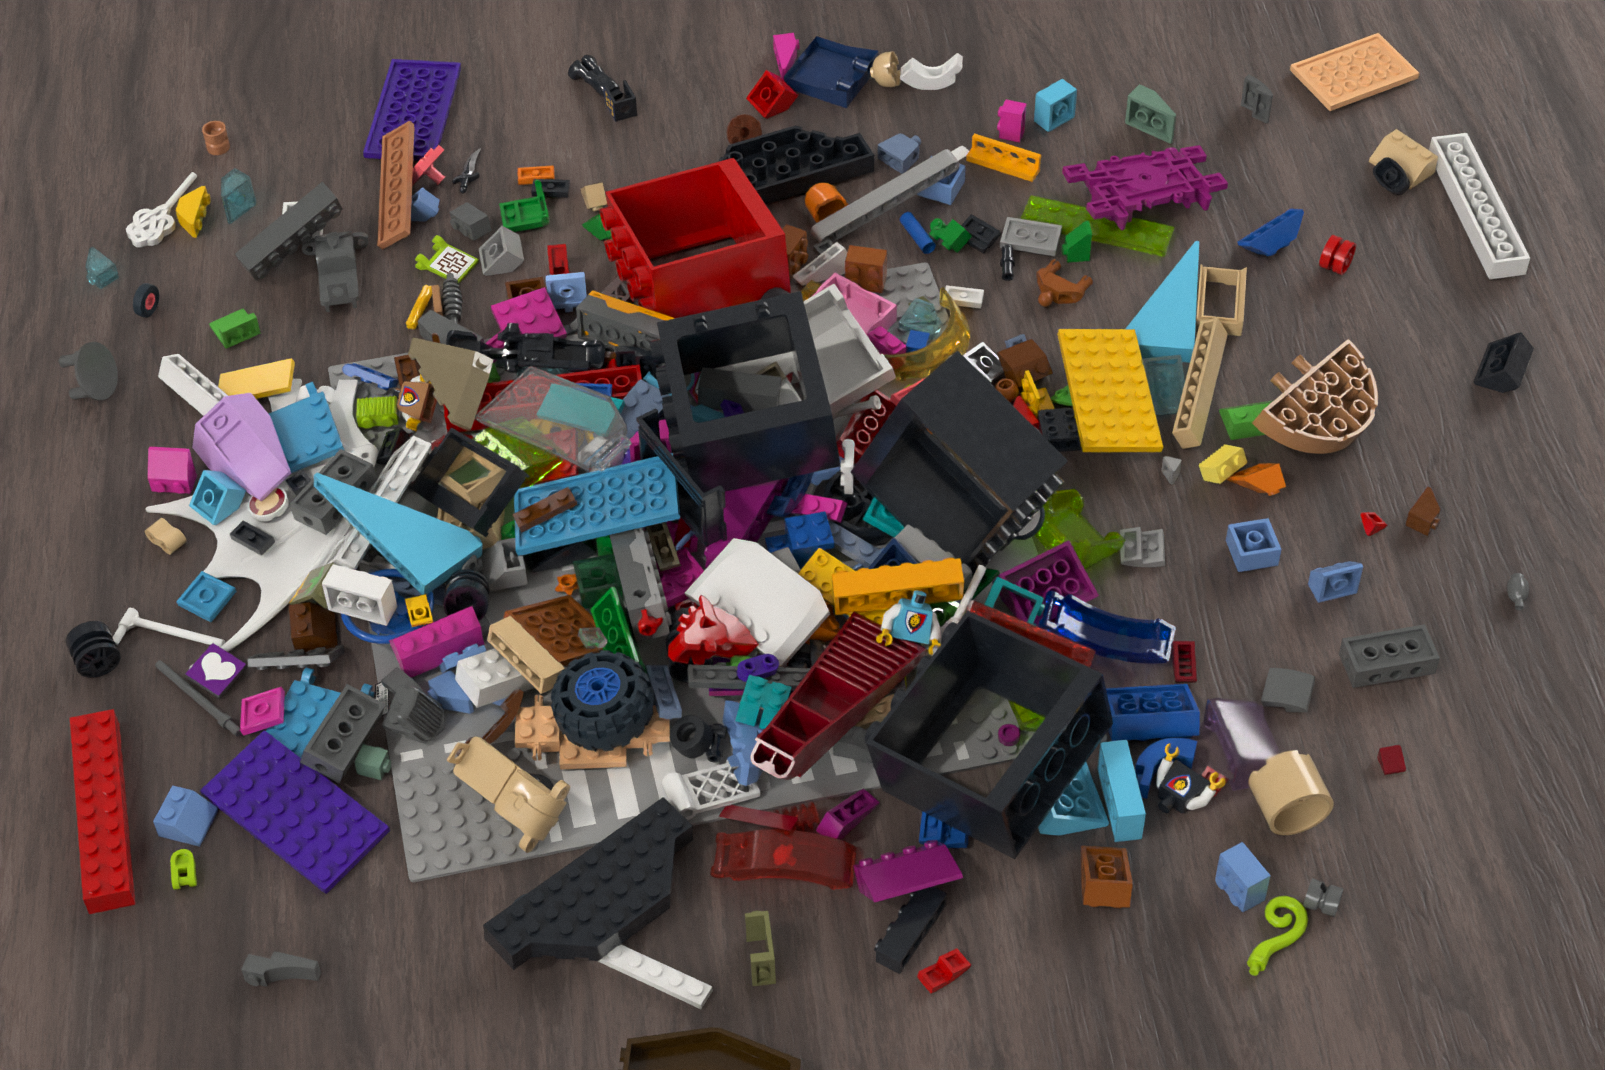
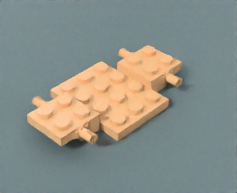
[515,695,670,770]

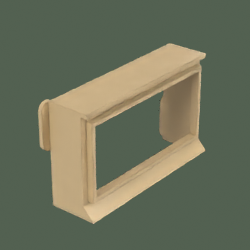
[1195,264,1247,336]
[439,447,506,508]

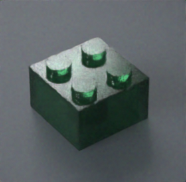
[573,554,624,609]

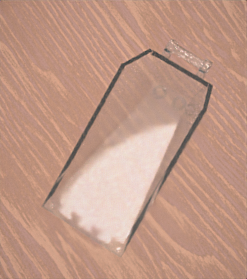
[475,366,632,473]

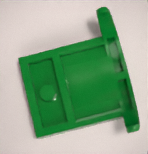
[499,179,549,232]

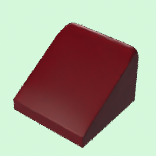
[1377,745,1406,775]

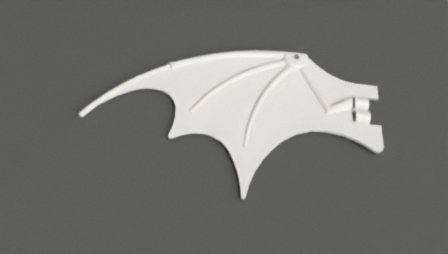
[146,379,378,669]

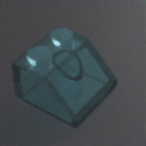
[221,168,257,224]

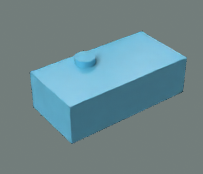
[1097,740,1146,842]

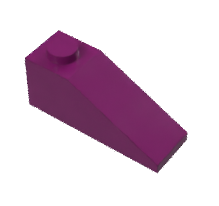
[816,788,880,845]

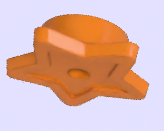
[555,574,582,596]

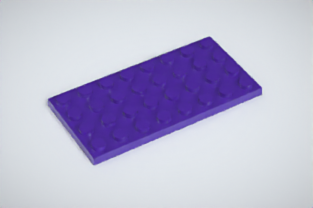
[363,59,461,161]
[200,730,390,894]

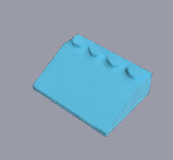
[1038,762,1109,836]

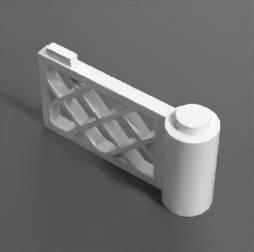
[661,760,761,820]

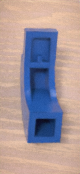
[1135,738,1197,799]

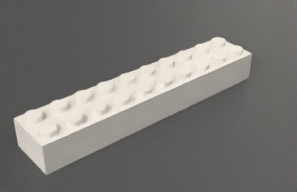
[1429,133,1530,279]

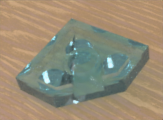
[899,298,942,340]

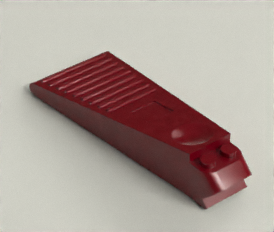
[750,611,928,780]

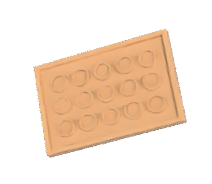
[1290,33,1419,111]

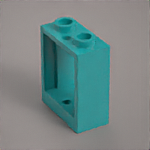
[980,577,1045,637]

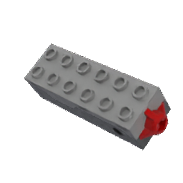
[610,527,672,643]

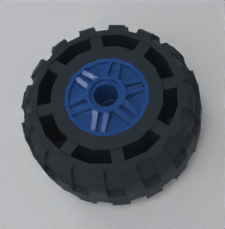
[551,650,655,752]

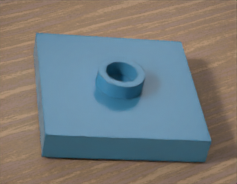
[176,571,237,622]

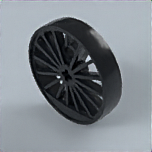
[824,463,893,544]

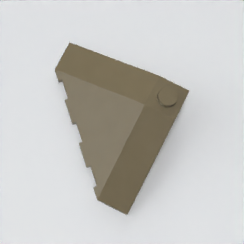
[408,338,493,431]

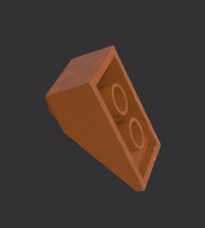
[1081,846,1133,908]

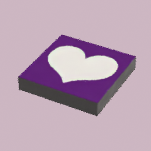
[185,643,247,699]

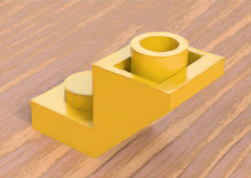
[405,594,433,627]

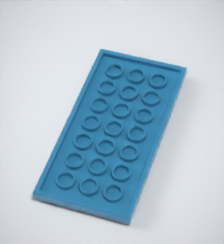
[514,453,680,556]

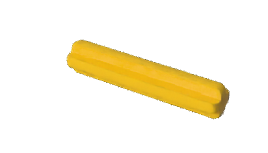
[406,285,432,330]

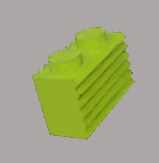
[356,395,399,429]

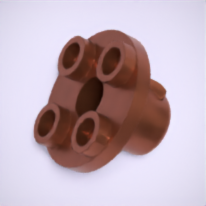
[726,114,762,144]

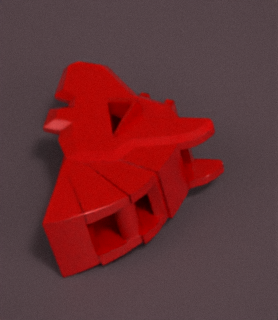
[668,595,759,665]

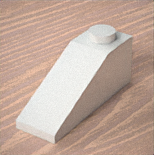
[793,242,847,286]

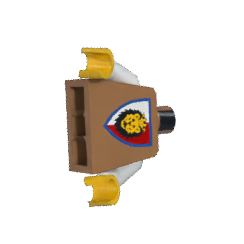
[393,374,437,432]

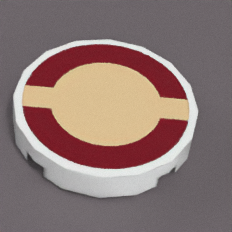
[248,486,289,521]

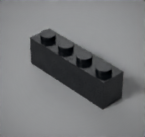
[874,886,947,974]

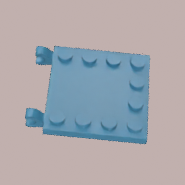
[269,381,345,473]

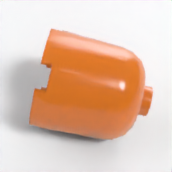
[805,183,848,223]

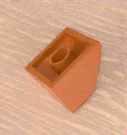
[1227,463,1286,496]

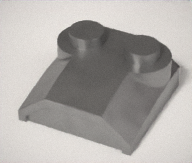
[963,342,1005,385]

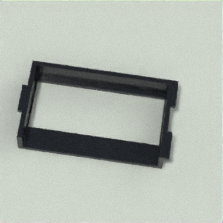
[636,408,727,547]
[409,427,530,537]

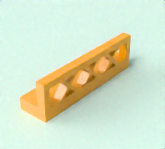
[966,133,1041,182]

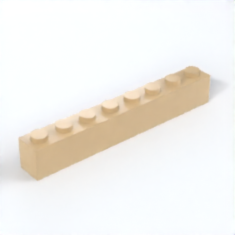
[1172,318,1228,449]

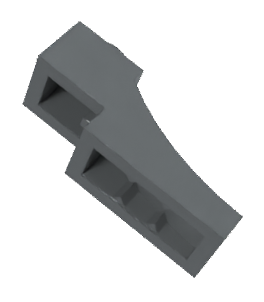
[241,951,321,987]

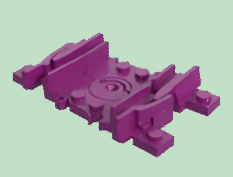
[1062,145,1228,230]

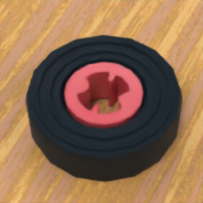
[133,283,160,318]

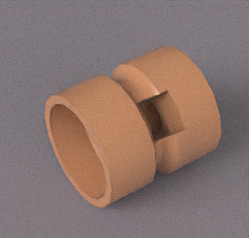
[202,121,230,155]

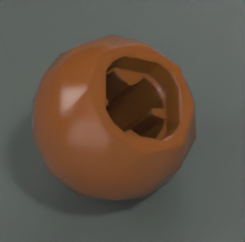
[995,378,1019,402]

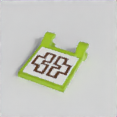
[415,235,479,283]

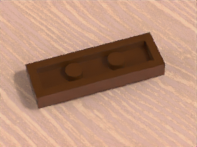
[512,487,578,533]

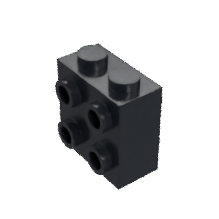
[1037,408,1082,452]

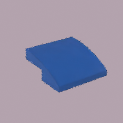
[919,811,968,848]

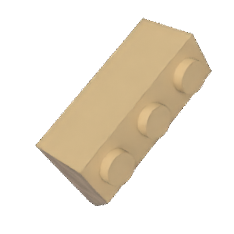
[1369,129,1438,189]

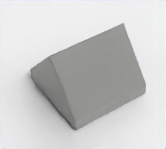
[1161,456,1182,484]

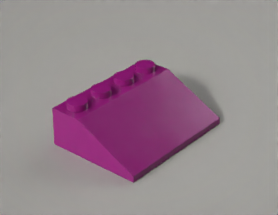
[992,540,1099,628]
[853,840,963,902]

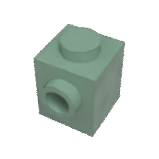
[354,744,391,780]

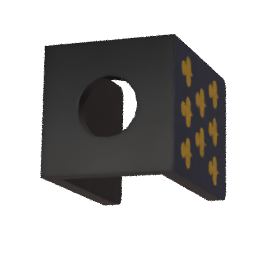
[603,80,638,122]

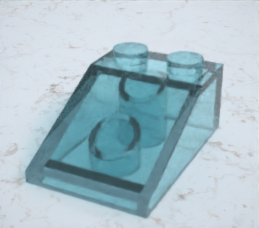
[1141,355,1185,416]

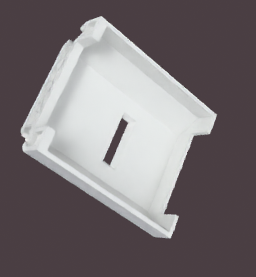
[715,284,896,415]

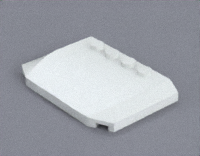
[685,538,830,668]

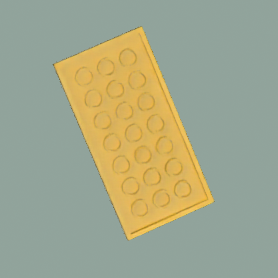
[1057,329,1163,452]

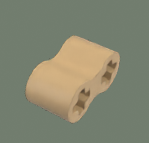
[145,518,187,555]

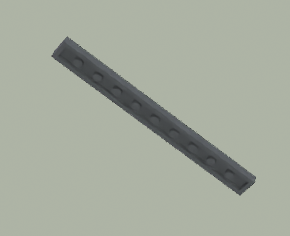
[687,665,906,694]

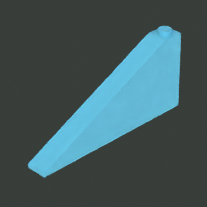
[1126,241,1199,363]
[314,473,483,595]

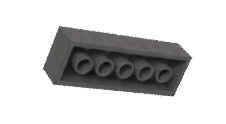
[235,182,343,281]

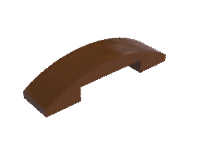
[456,689,524,756]

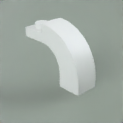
[900,53,963,90]

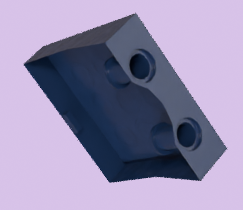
[784,36,879,108]

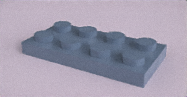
[593,379,671,456]

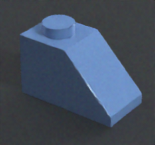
[411,188,440,221]
[427,670,474,714]

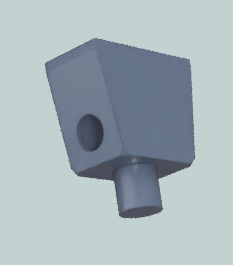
[878,134,921,174]

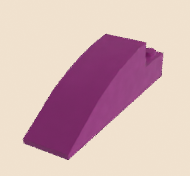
[704,477,790,569]

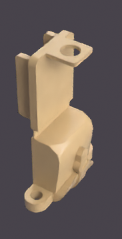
[447,737,570,853]

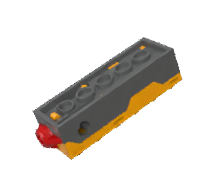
[576,290,675,366]

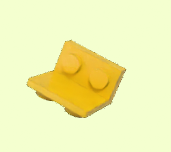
[1021,370,1055,418]

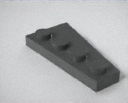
[248,645,344,670]

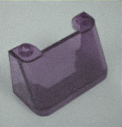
[1203,698,1280,791]

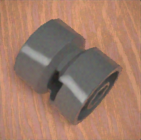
[1303,878,1344,917]

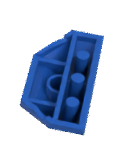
[1237,209,1304,256]

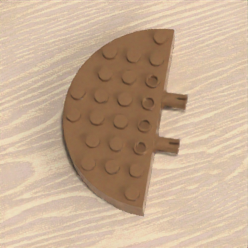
[1252,339,1378,454]

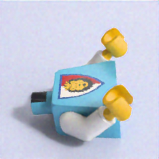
[876,590,941,655]

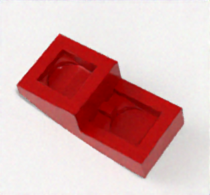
[917,948,971,994]

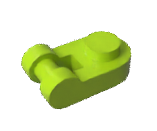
[170,849,197,890]

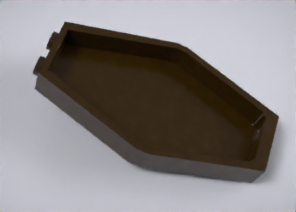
[618,1027,801,1070]

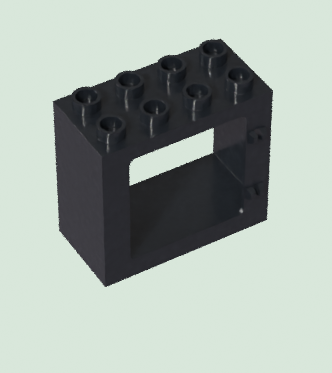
[649,291,841,493]
[850,351,1068,575]
[865,610,1113,859]

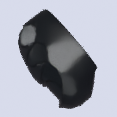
[1373,157,1410,195]

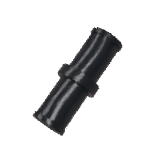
[1000,245,1015,281]

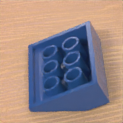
[1106,684,1200,741]

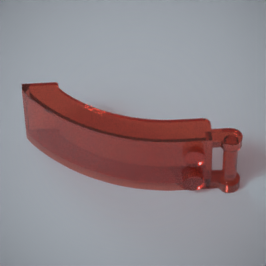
[710,829,857,890]

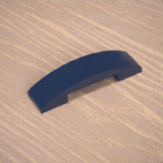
[766,472,814,517]

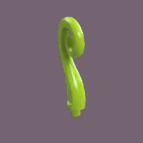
[1247,896,1308,976]

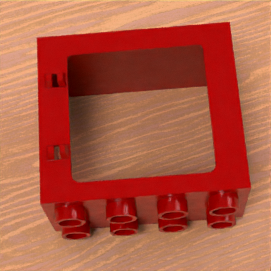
[600,158,791,318]

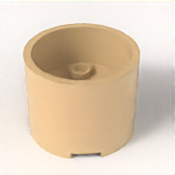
[1248,750,1334,835]

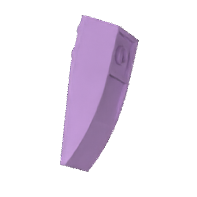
[193,393,291,502]

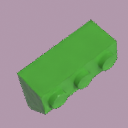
[1219,400,1274,440]

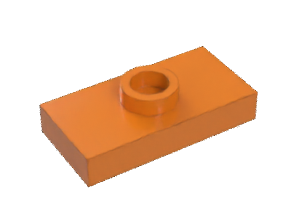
[518,166,555,185]

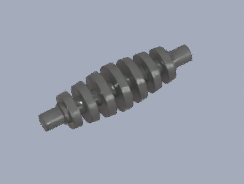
[441,273,463,324]

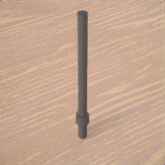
[155,660,242,737]

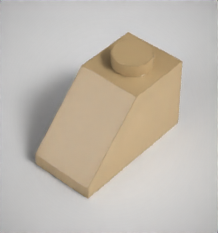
[581,183,607,212]

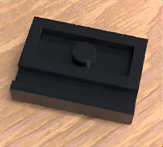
[961,214,1001,254]

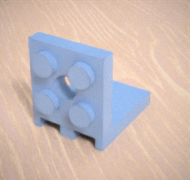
[546,272,587,312]

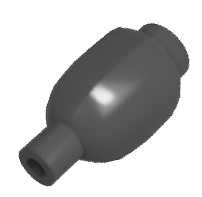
[1507,573,1529,610]

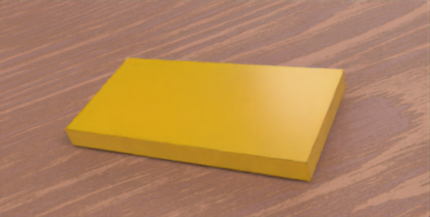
[218,358,295,399]

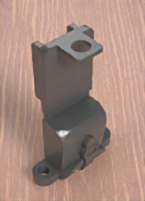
[302,231,368,312]

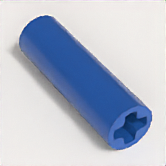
[900,212,936,254]

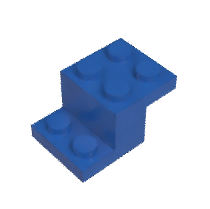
[765,512,834,569]

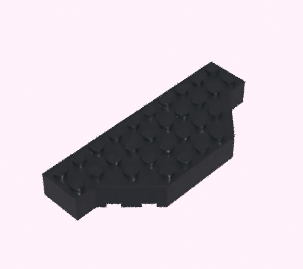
[718,125,875,204]
[483,797,693,970]

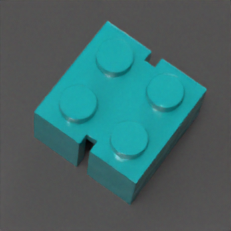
[735,675,791,729]

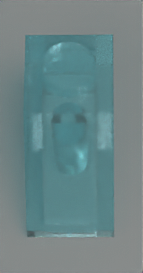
[85,246,119,289]

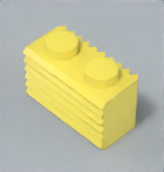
[1199,444,1247,484]

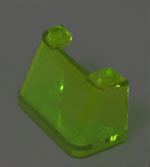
[1034,489,1126,569]

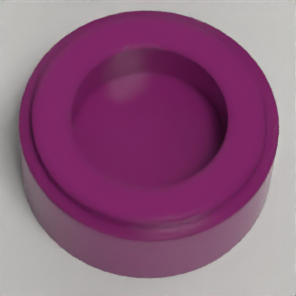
[998,724,1020,746]

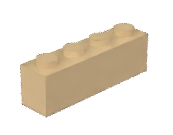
[487,616,565,694]

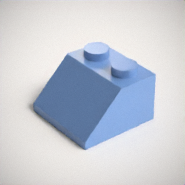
[1308,561,1363,603]
[153,785,218,847]

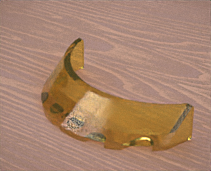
[884,287,970,381]

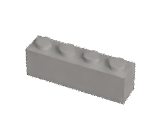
[895,524,972,590]

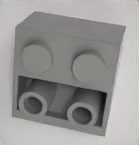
[480,538,528,591]

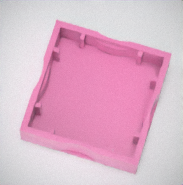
[813,273,897,335]

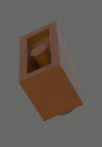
[1406,486,1441,536]

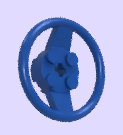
[341,569,434,644]

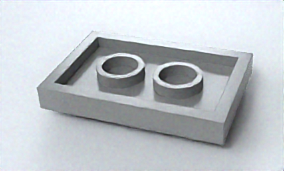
[1000,217,1062,256]

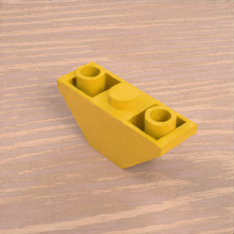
[176,186,210,238]

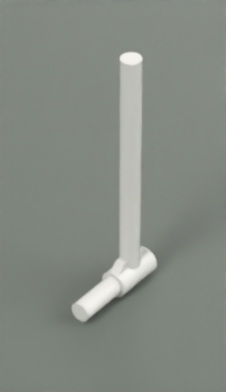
[113,608,225,647]

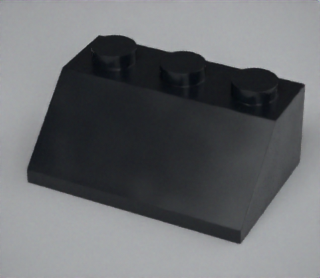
[1473,332,1534,393]

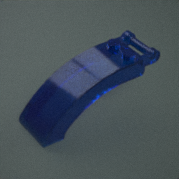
[1038,591,1176,664]

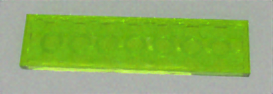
[1021,195,1174,257]

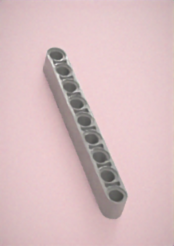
[810,149,960,243]

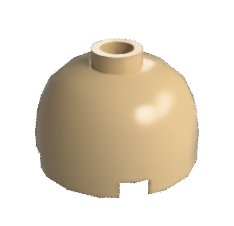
[870,52,901,87]

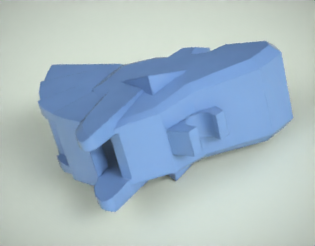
[722,700,764,786]

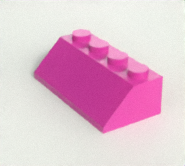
[389,606,485,678]

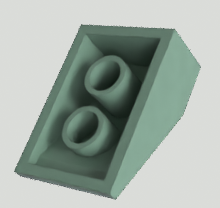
[1125,84,1176,144]

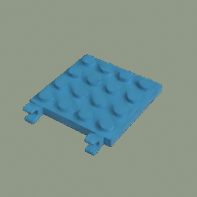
[266,667,375,758]

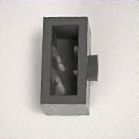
[449,202,492,241]

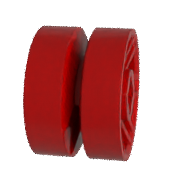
[1319,235,1356,275]

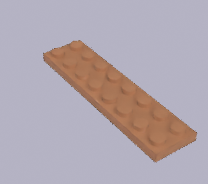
[377,121,414,250]

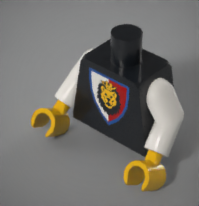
[1156,743,1225,814]

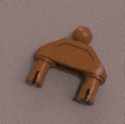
[1036,259,1093,307]

